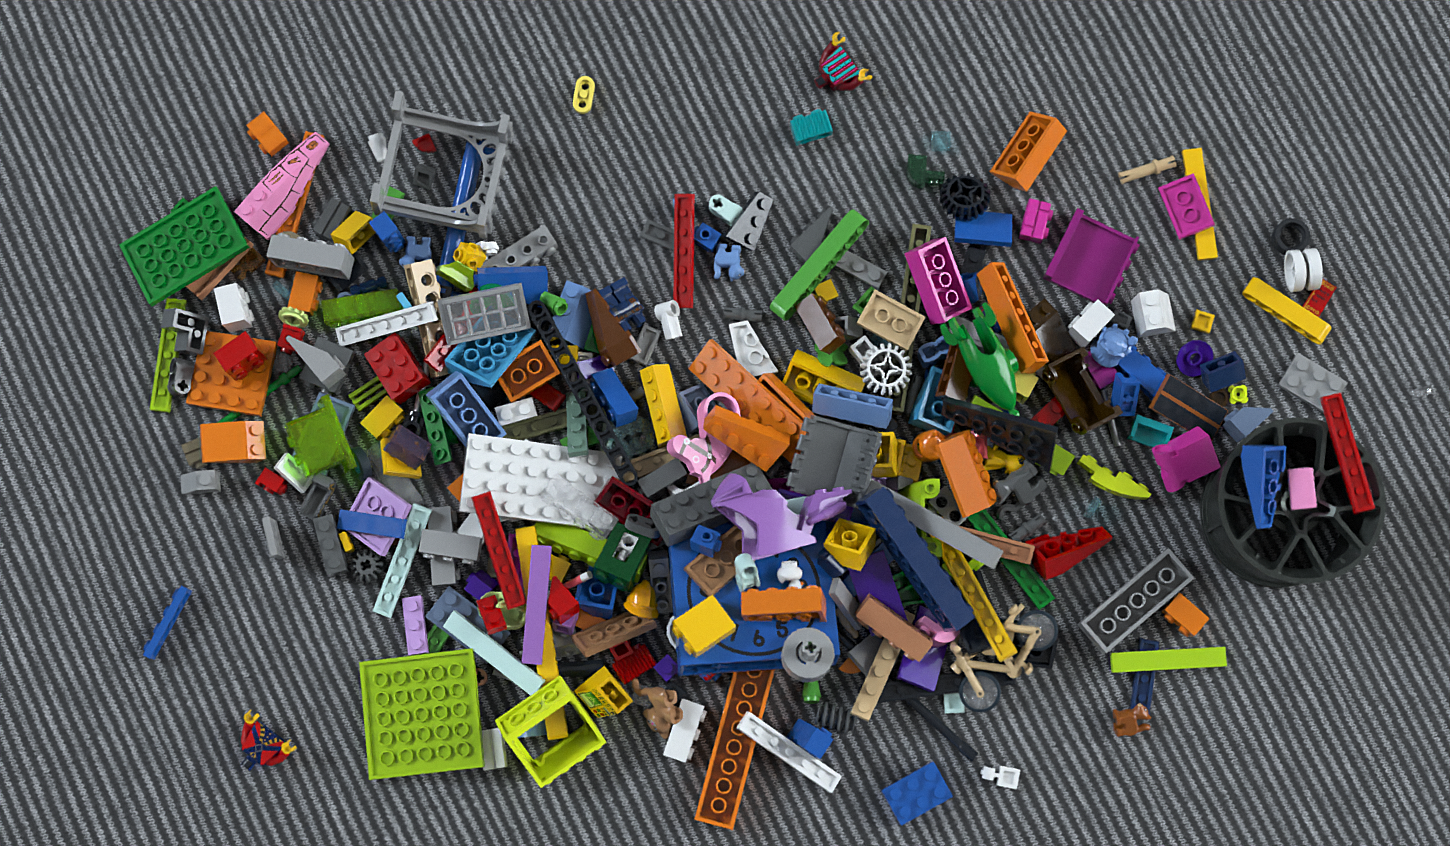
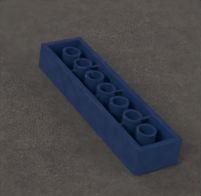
[855,486,975,632]

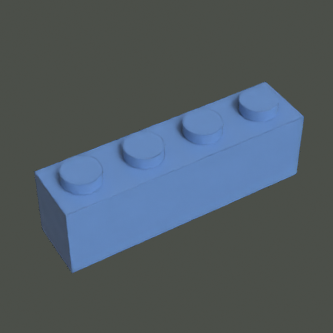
[812,384,893,429]

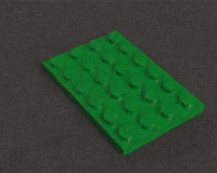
[119,186,250,307]

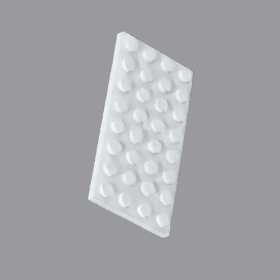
[459,433,622,531]

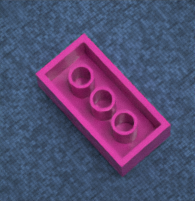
[904,237,972,324]

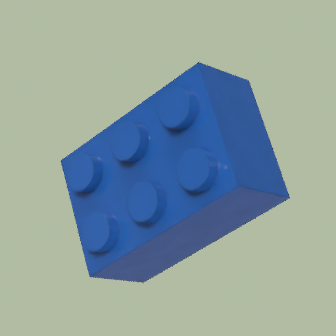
[881,761,953,826]

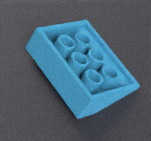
[444,306,537,388]

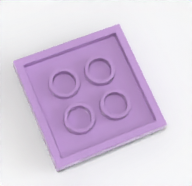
[347,477,412,556]

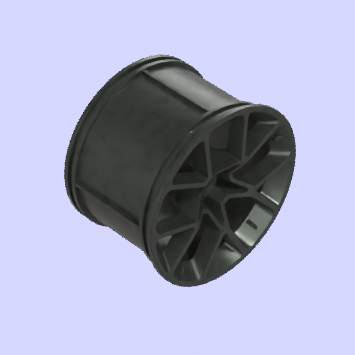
[1200,417,1386,588]

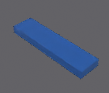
[337,509,407,539]

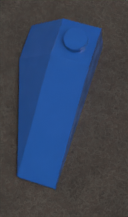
[1241,445,1286,529]
[575,538,626,619]

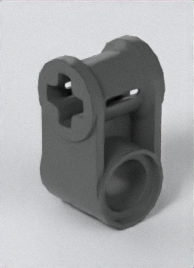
[167,357,194,396]

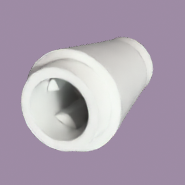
[368,133,387,162]

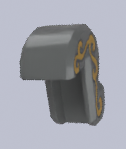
[300,473,336,520]

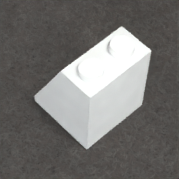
[1131,290,1176,338]

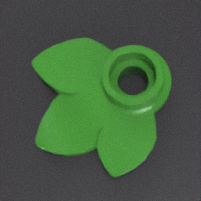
[814,343,848,367]

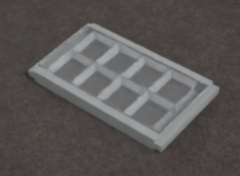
[437,283,531,345]

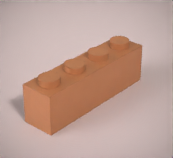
[855,593,934,662]

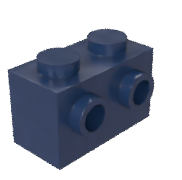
[1200,351,1246,393]

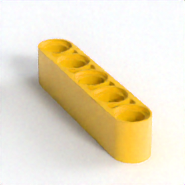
[1242,277,1332,345]

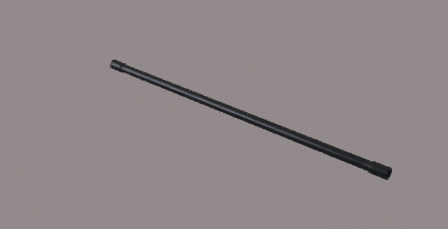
[837,627,979,762]

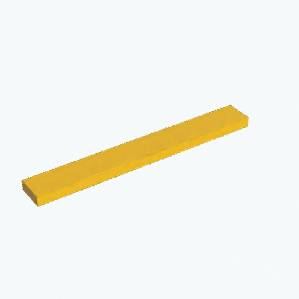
[929,534,1018,662]

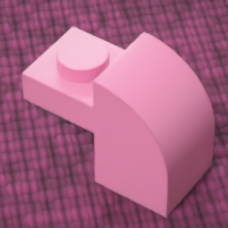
[914,616,960,647]

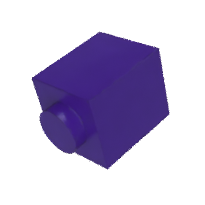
[464,569,499,600]
[653,654,678,682]

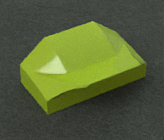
[436,261,474,292]

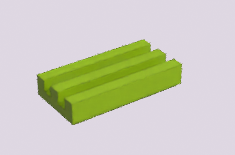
[348,376,387,412]

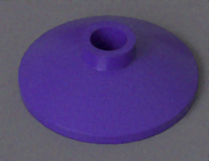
[1176,340,1213,377]

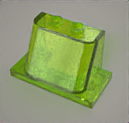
[285,394,357,478]

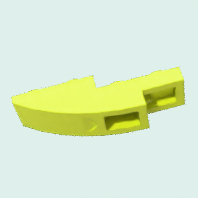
[1077,455,1151,500]

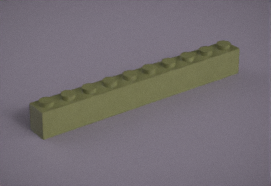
[885,224,932,416]

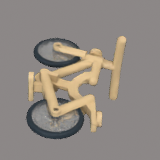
[950,603,1058,712]

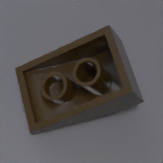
[1027,298,1076,365]

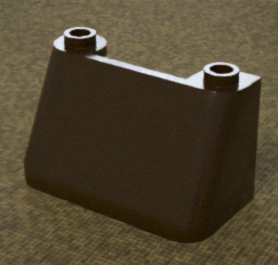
[1042,346,1123,435]

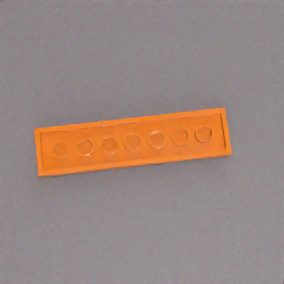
[688,339,806,464]

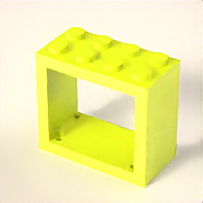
[495,675,606,788]

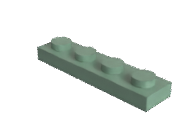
[566,390,588,458]

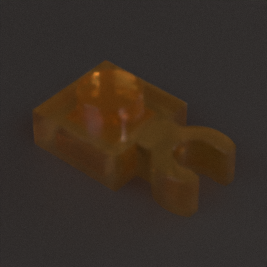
[230,247,266,280]

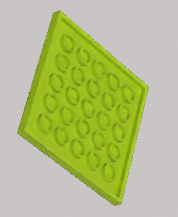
[359,648,485,780]

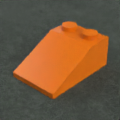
[200,421,266,463]

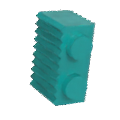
[790,109,833,146]

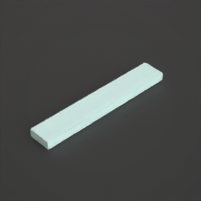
[373,503,432,618]
[443,610,546,695]

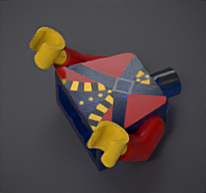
[241,710,297,770]

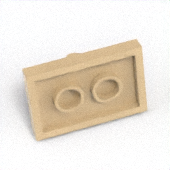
[856,290,925,351]

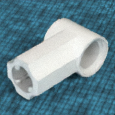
[654,300,682,340]

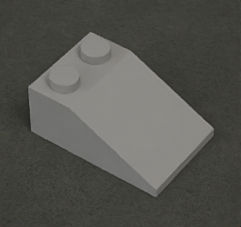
[286,336,347,389]

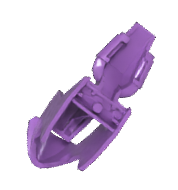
[711,473,852,560]

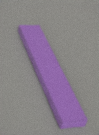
[522,545,552,665]

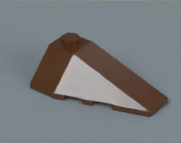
[585,288,642,369]

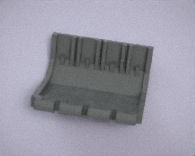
[786,415,882,509]

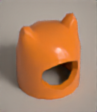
[912,429,946,463]

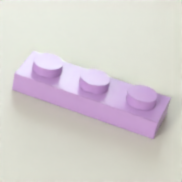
[402,595,429,656]

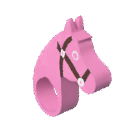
[667,392,740,484]

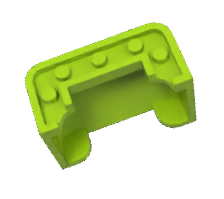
[898,479,943,560]

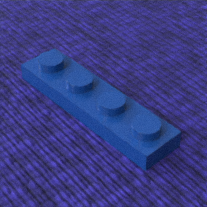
[143,586,192,660]

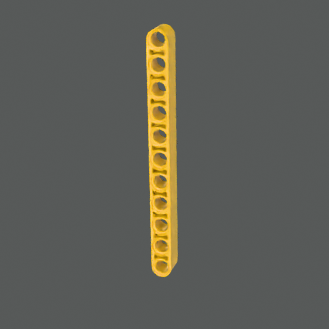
[515,525,569,741]

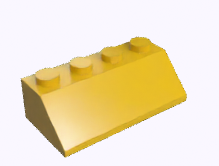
[782,349,865,404]
[640,364,687,449]

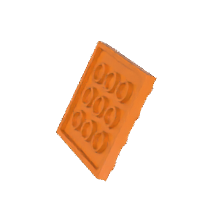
[186,331,278,417]

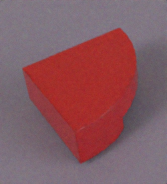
[412,133,437,153]

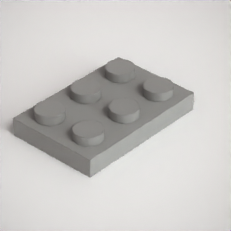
[1277,353,1348,413]

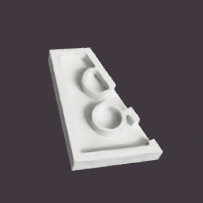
[729,320,778,378]

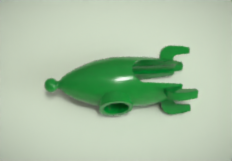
[940,302,1020,416]

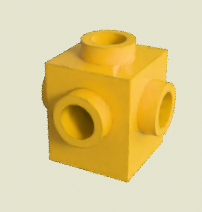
[453,242,486,272]

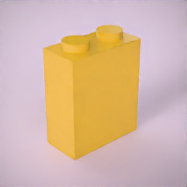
[672,595,736,658]

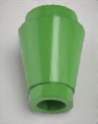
[540,291,568,316]
[802,680,821,704]

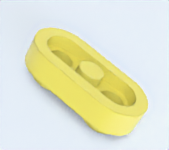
[573,76,595,114]

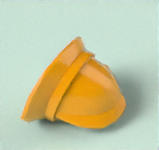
[623,580,659,619]

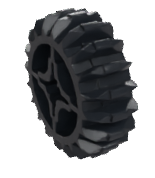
[939,172,991,221]

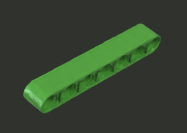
[770,209,869,321]

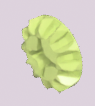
[278,306,309,328]

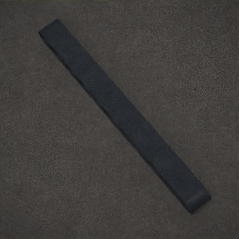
[528,300,639,488]

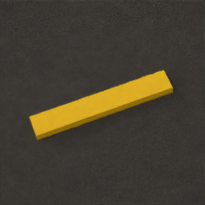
[1182,148,1218,261]

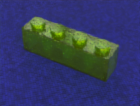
[321,288,402,328]

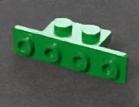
[418,387,458,465]

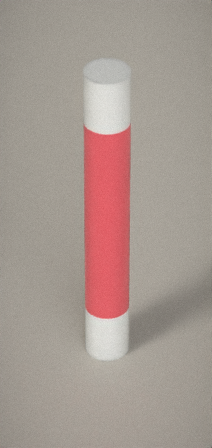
[548,571,593,599]

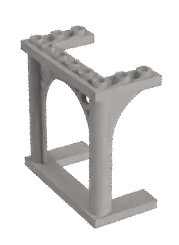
[370,91,514,239]

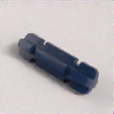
[350,276,387,297]

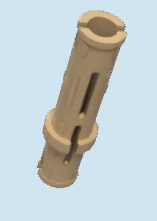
[1118,155,1176,184]

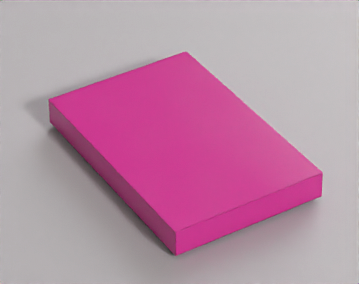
[1158,173,1215,240]

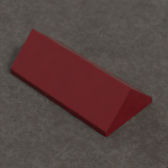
[593,476,663,546]

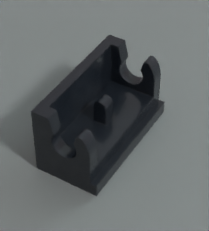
[326,252,369,293]

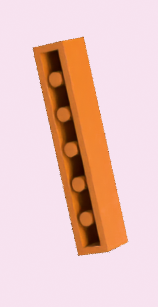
[976,262,1049,373]

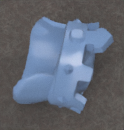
[1090,324,1138,368]

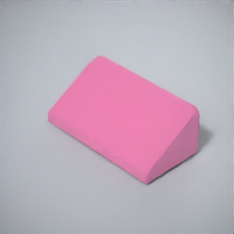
[1287,468,1317,510]

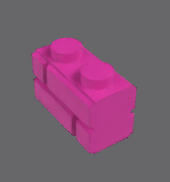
[1019,199,1053,244]

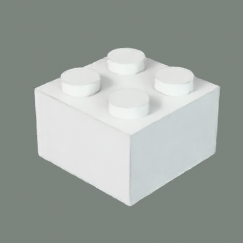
[214,283,254,332]
[1068,300,1115,348]

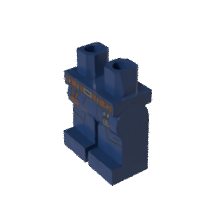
[598,277,646,332]

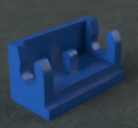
[1110,372,1141,416]

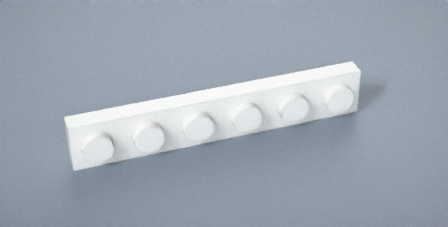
[335,301,438,346]
[736,712,842,793]

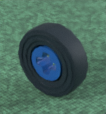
[348,447,372,481]

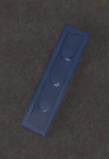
[1129,639,1159,715]

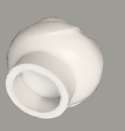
[777,561,804,589]

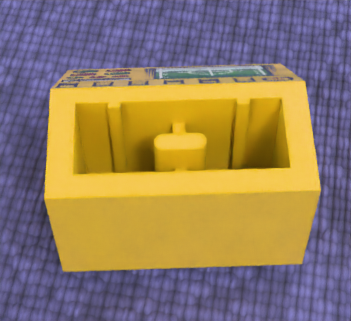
[574,666,633,718]

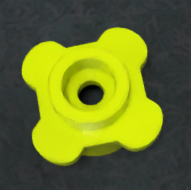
[1228,385,1248,404]

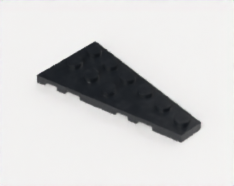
[941,396,1059,473]

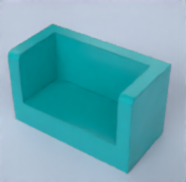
[1127,414,1174,448]

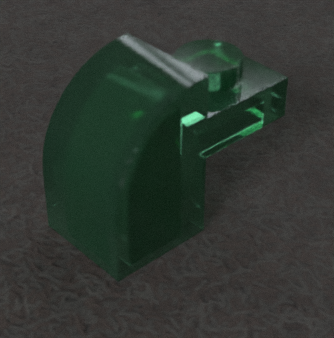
[906,154,945,190]

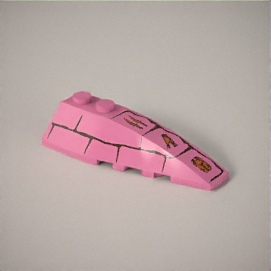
[234,132,330,241]

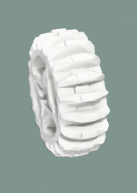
[860,343,912,395]

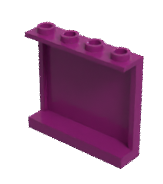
[1043,208,1140,306]

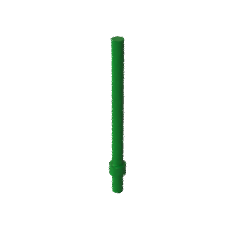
[217,365,303,423]

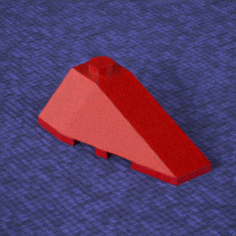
[1025,526,1112,580]

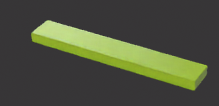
[149,298,187,413]
[1110,647,1227,673]

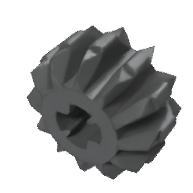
[350,549,384,583]

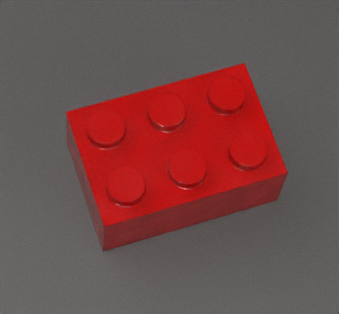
[364,332,431,405]

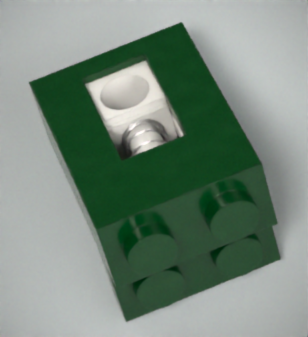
[593,522,652,593]

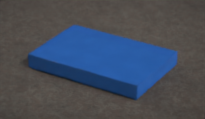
[954,212,1012,247]

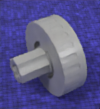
[781,627,835,682]

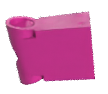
[1152,426,1221,492]

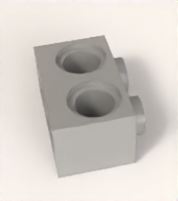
[927,486,970,526]

